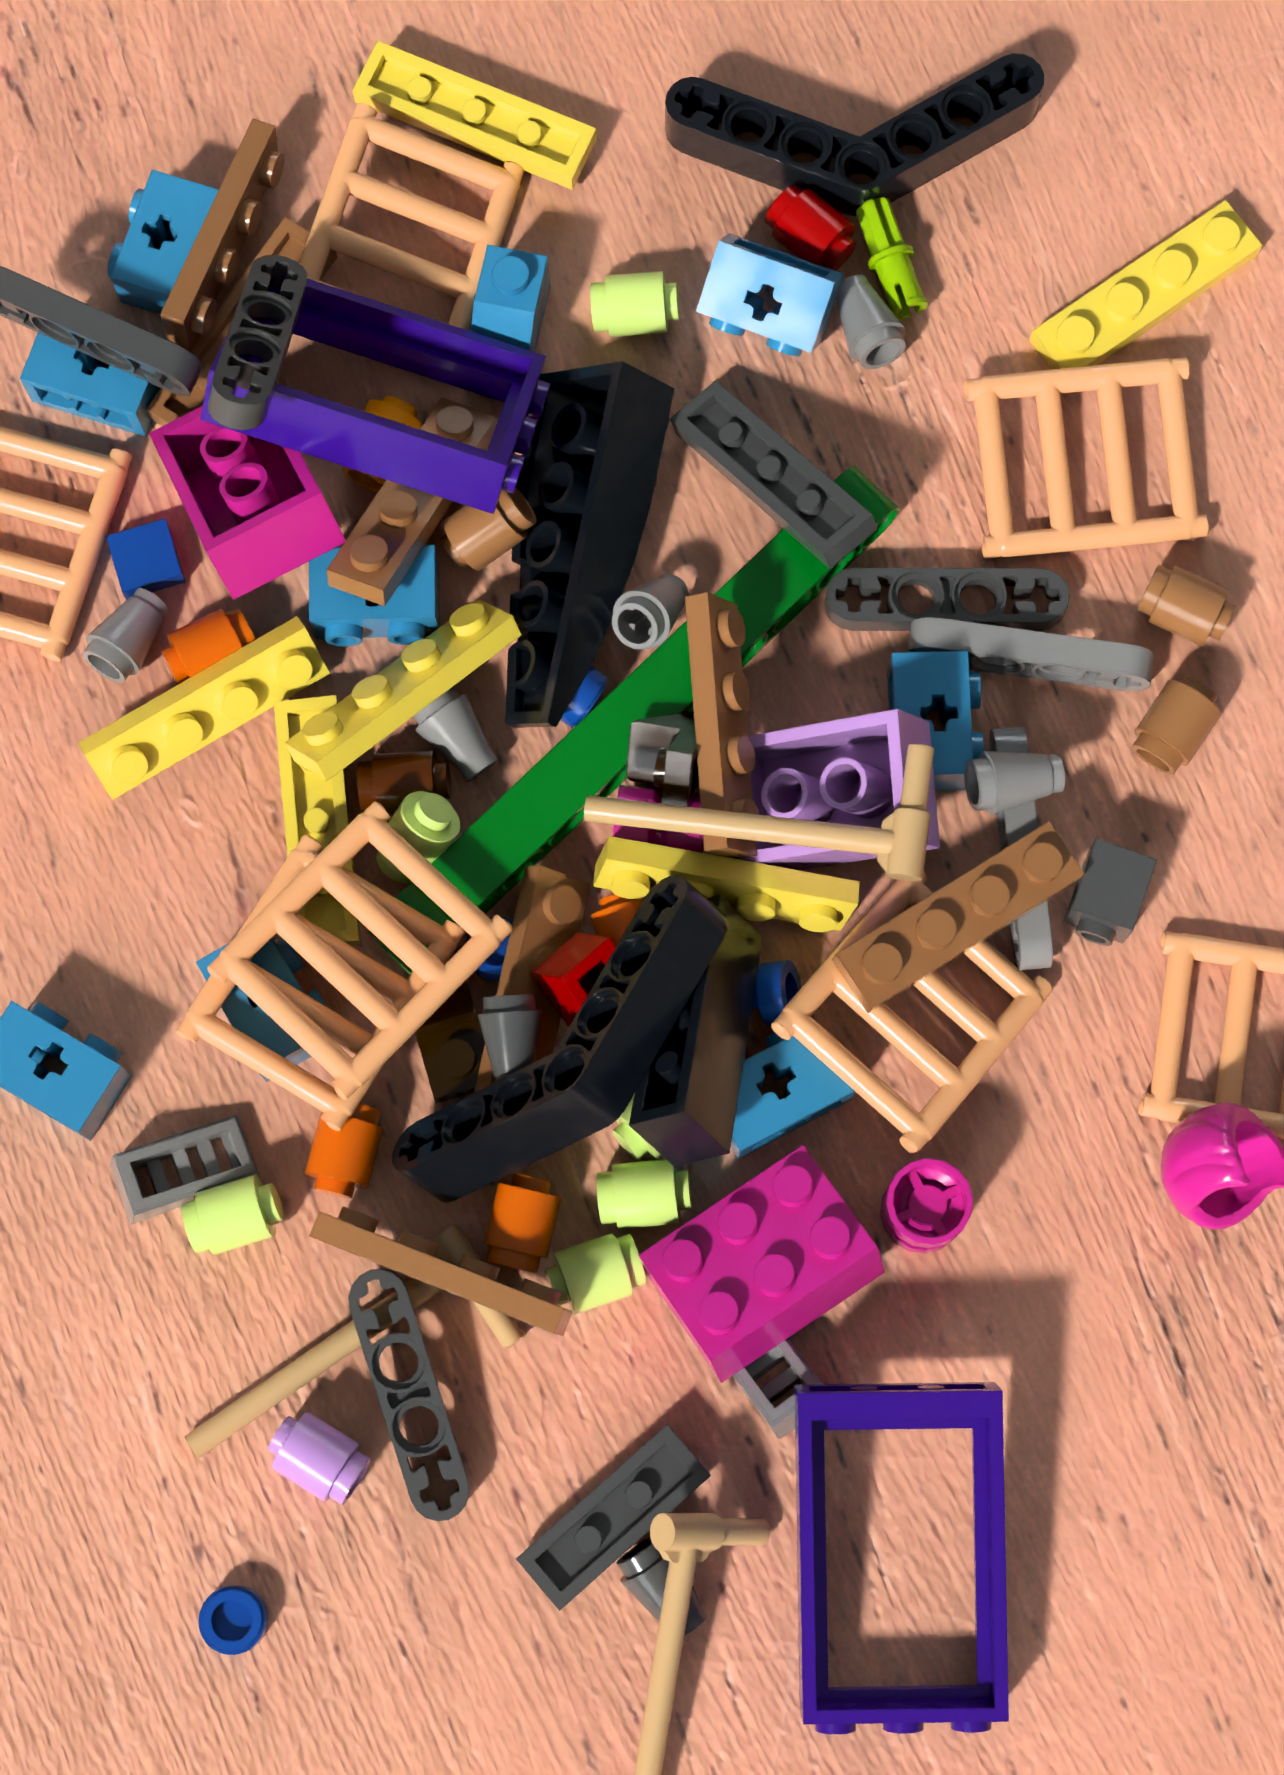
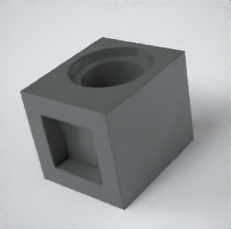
[1063,838,1157,946]

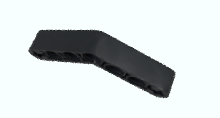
[665,53,1044,217]
[392,875,728,1203]

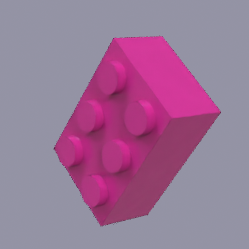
[149,406,346,600]
[638,1145,885,1383]

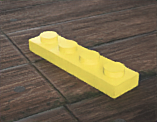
[352,40,597,190]
[1029,200,1263,369]
[285,599,521,782]
[78,616,330,800]
[274,695,362,946]
[593,836,860,932]

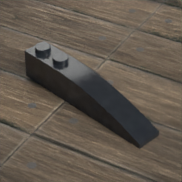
[505,361,674,728]

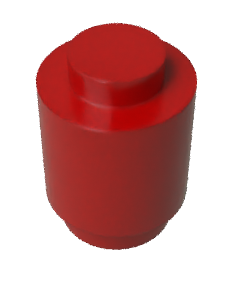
[765,184,856,271]

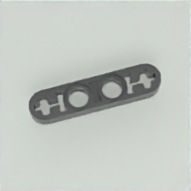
[208,255,307,430]
[0,266,204,397]
[824,568,1070,631]
[348,1268,470,1521]

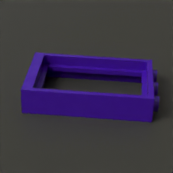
[200,278,550,514]
[794,1382,1009,1734]

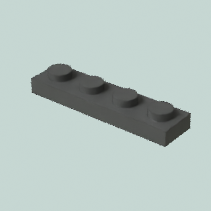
[670,381,877,569]

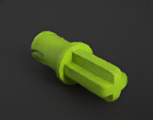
[856,197,928,320]

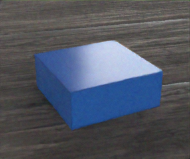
[106,518,186,600]

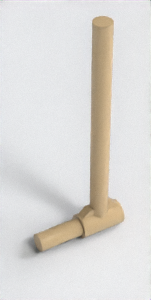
[584,744,934,881]
[184,1224,526,1458]
[634,1513,770,1775]

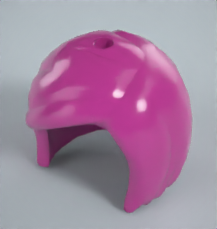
[1160,1102,1284,1229]

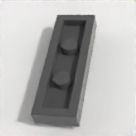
[516,1425,711,1611]

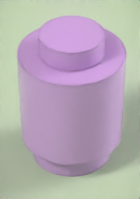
[267,1411,371,1505]

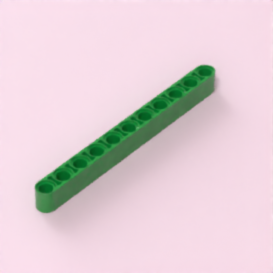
[367,466,900,975]

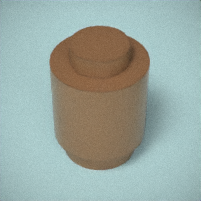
[441,488,537,571]
[1137,564,1236,647]
[1131,677,1221,775]

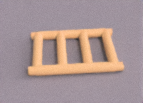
[299,103,524,331]
[963,357,1210,558]
[0,426,132,662]
[207,801,513,1100]
[176,835,466,1131]
[771,871,1053,1155]
[1138,931,1284,1140]

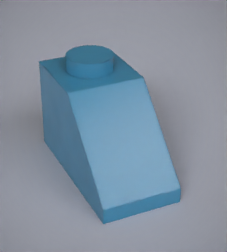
[471,244,551,352]

